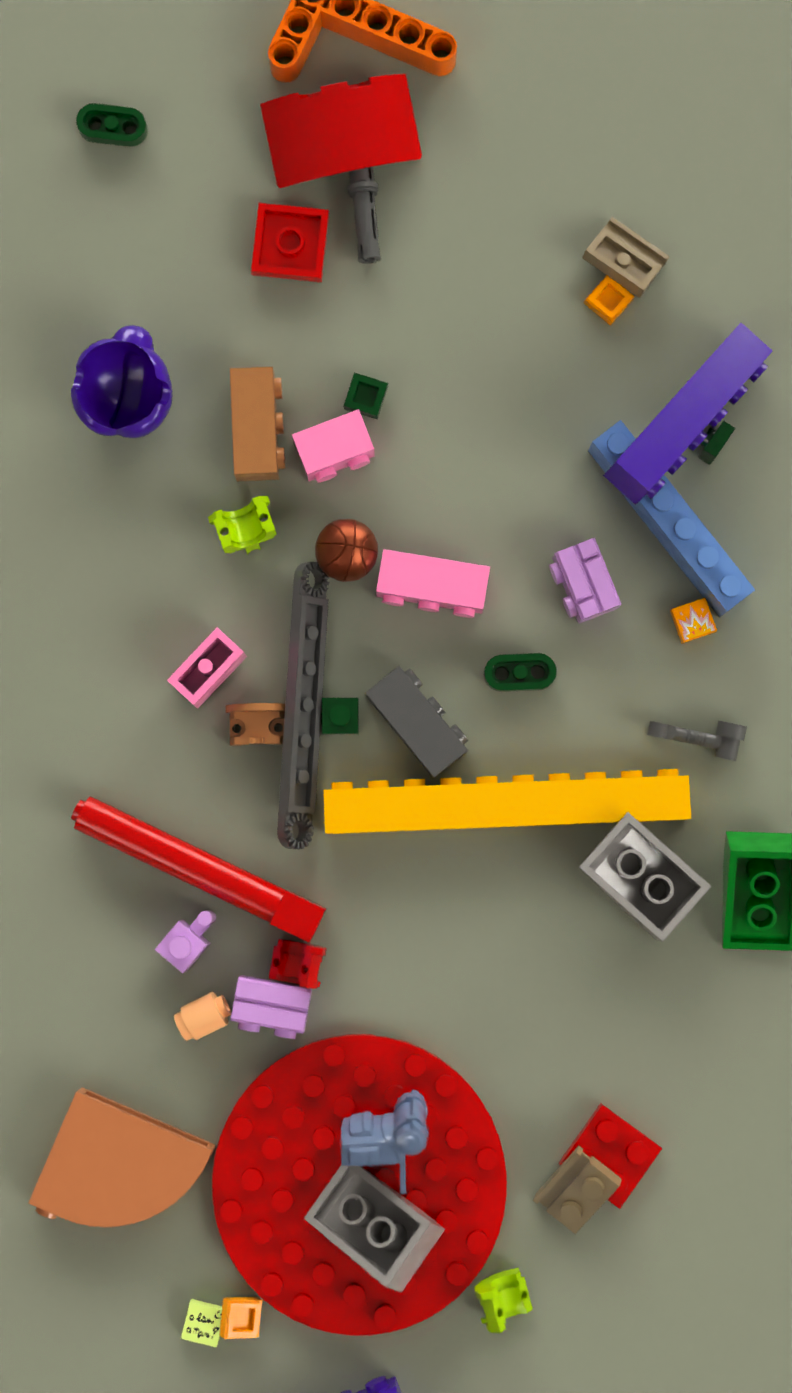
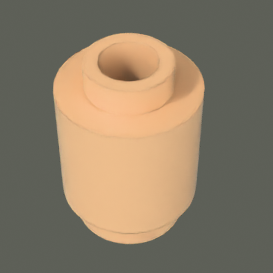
[174,992,232,1041]

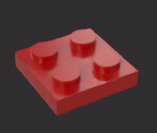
[251,203,329,282]
[559,1103,662,1209]

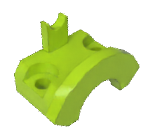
[208,496,277,554]
[474,1268,533,1333]

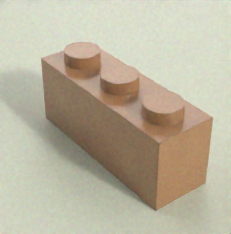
[230,366,285,482]

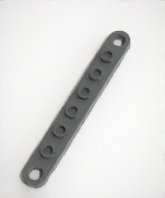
[277,562,330,849]

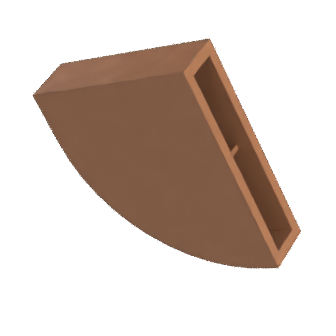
[28,1087,216,1227]

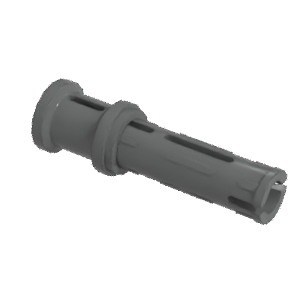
[347,167,381,264]

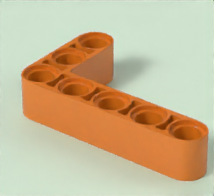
[268,0,457,83]

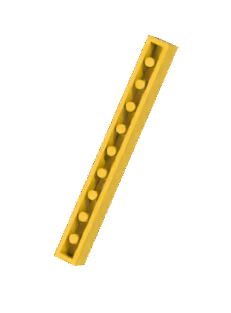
[323,769,691,834]

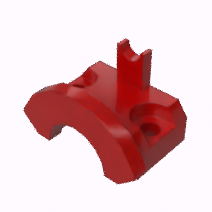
[268,938,327,989]

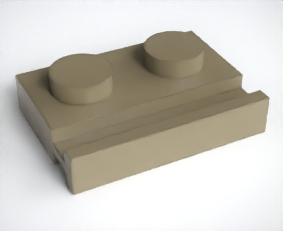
[582,217,670,298]
[533,1146,622,1234]

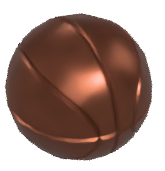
[315,519,378,582]

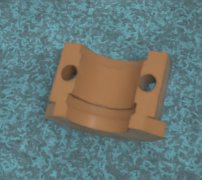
[226,703,285,746]

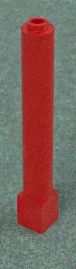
[71,796,327,943]

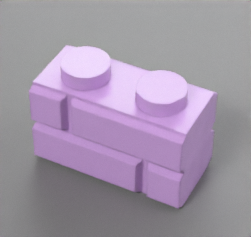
[549,538,622,624]
[231,975,312,1039]

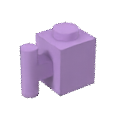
[155,910,216,973]

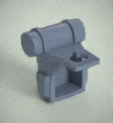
[340,1090,429,1194]

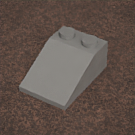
[579,812,711,942]
[304,1165,445,1292]

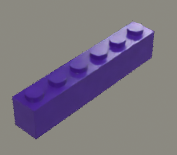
[603,323,773,505]

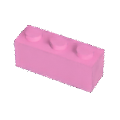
[376,549,490,618]

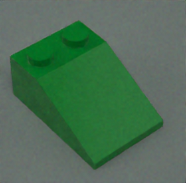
[722,831,792,951]

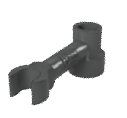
[647,721,747,761]

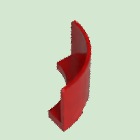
[260,73,422,188]

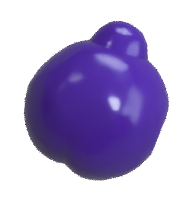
[71,325,173,438]

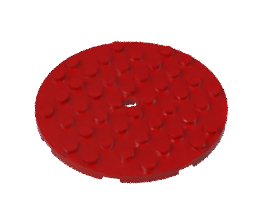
[212,1034,507,1336]

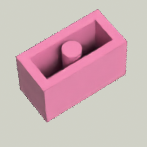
[292,409,375,483]
[167,627,247,708]

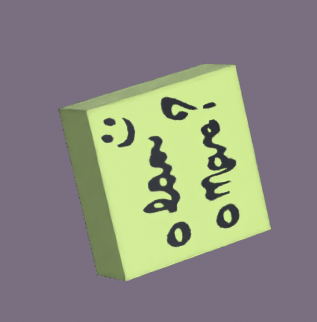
[181,1299,222,1348]

